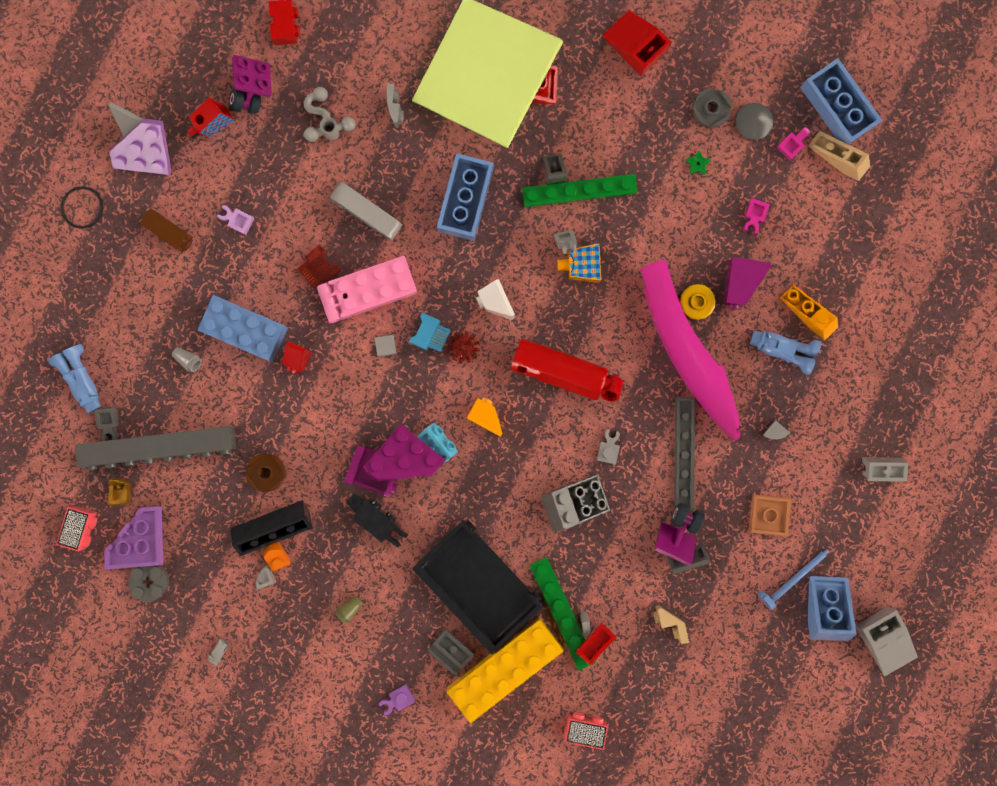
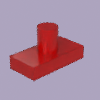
[576,622,617,666]

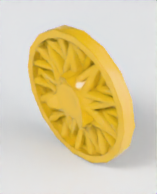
[680,284,716,320]

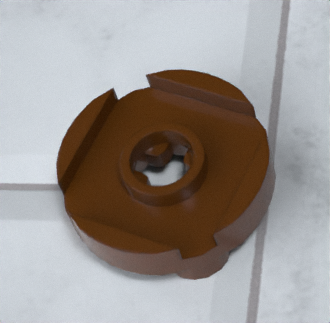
[246,454,286,492]

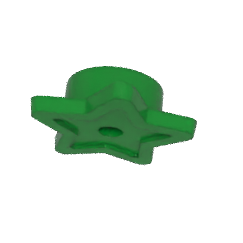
[686,151,711,175]

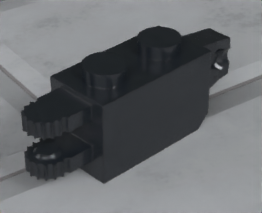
[347,493,408,548]

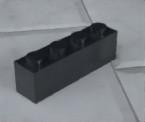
[231,500,313,556]

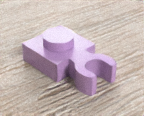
[217,205,255,235]

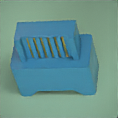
[409,312,451,352]

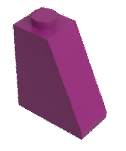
[723,257,771,310]

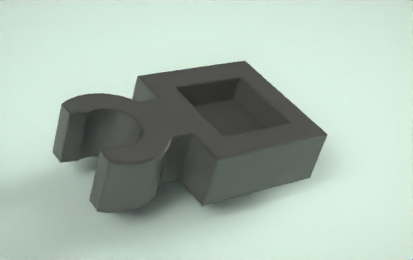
[94,407,119,441]

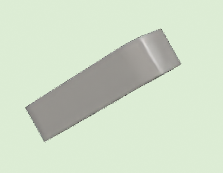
[328,182,402,241]

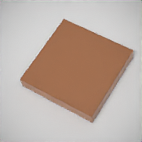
[748,494,792,537]

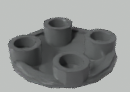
[735,102,773,140]

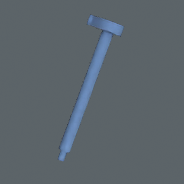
[757,549,829,610]

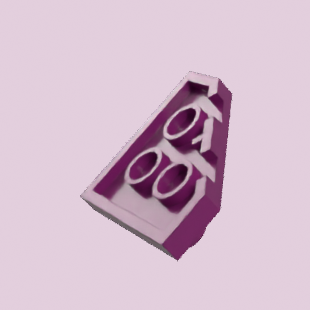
[363,424,445,481]

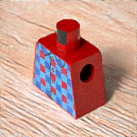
[187,97,235,139]

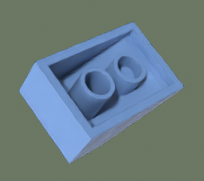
[808,576,857,641]

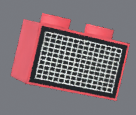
[56,506,97,551]
[564,712,608,750]

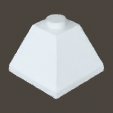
[476,279,515,320]

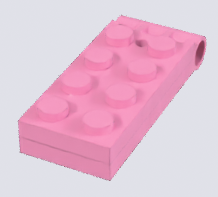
[317,256,418,323]

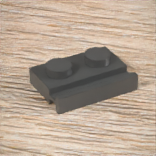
[427,628,475,676]

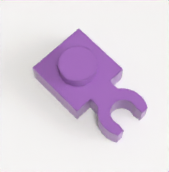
[379,684,416,715]

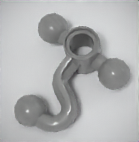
[304,87,356,142]

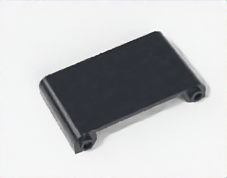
[412,520,543,654]

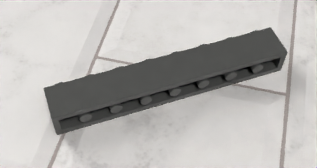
[75,426,236,471]

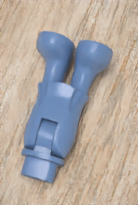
[749,330,822,375]
[48,344,101,414]

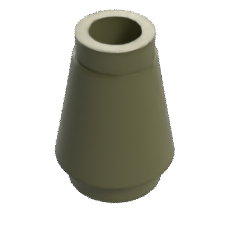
[335,595,364,624]

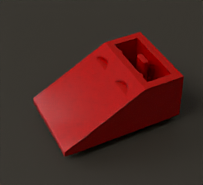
[602,10,672,76]

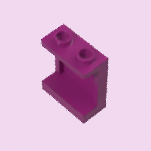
[344,445,398,498]

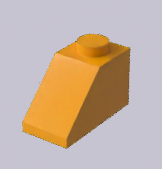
[467,397,502,437]

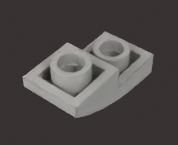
[387,83,404,128]

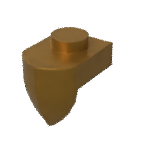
[108,477,132,506]

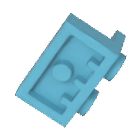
[417,423,458,462]

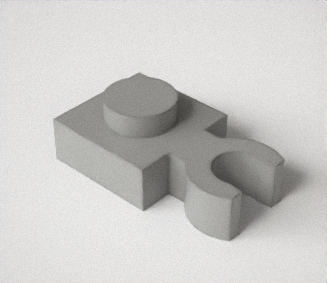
[554,230,577,254]
[597,429,620,464]

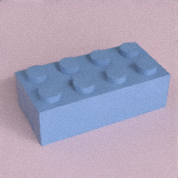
[800,58,883,145]
[437,153,494,241]
[198,295,288,362]

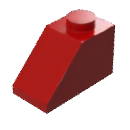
[282,341,312,374]

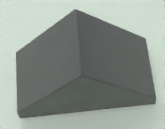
[542,153,567,185]

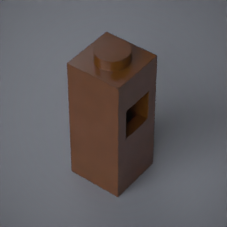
[139,208,193,253]

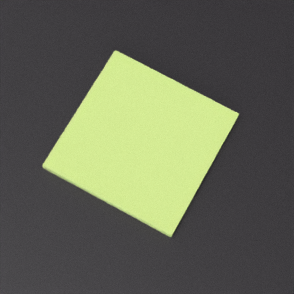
[412,0,563,148]

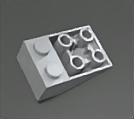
[855,606,918,676]

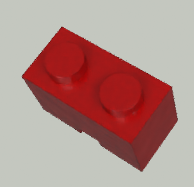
[269,0,300,45]

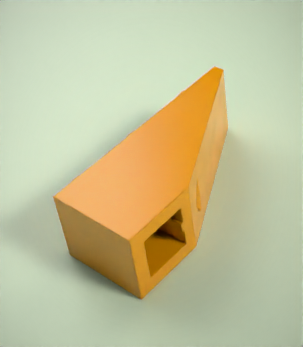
[780,285,838,340]

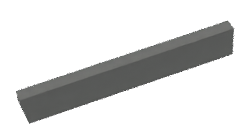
[674,397,695,513]

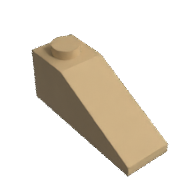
[808,131,870,181]

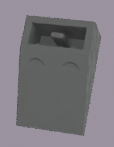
[540,474,611,531]

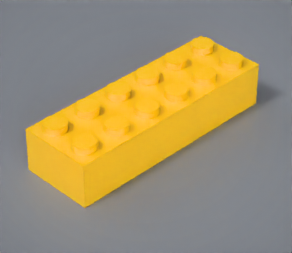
[447,616,564,724]

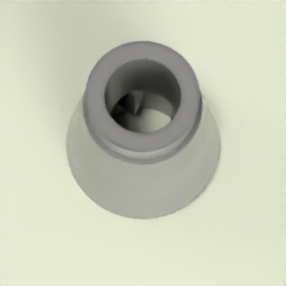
[172,347,202,372]

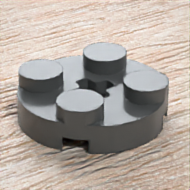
[692,88,732,128]
[129,565,169,602]

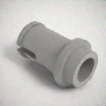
[207,638,230,665]

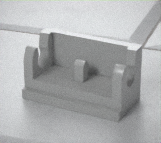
[862,457,908,482]

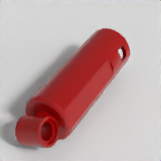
[510,338,623,402]

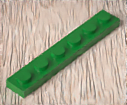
[522,174,637,208]
[529,556,596,671]

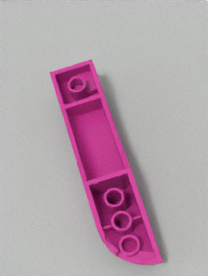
[640,259,740,441]

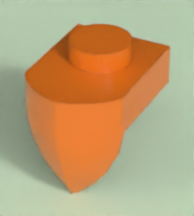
[263,542,291,571]

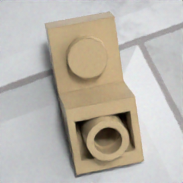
[653,605,689,644]

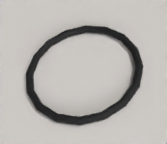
[61,186,104,229]

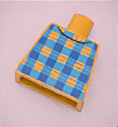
[557,244,601,283]

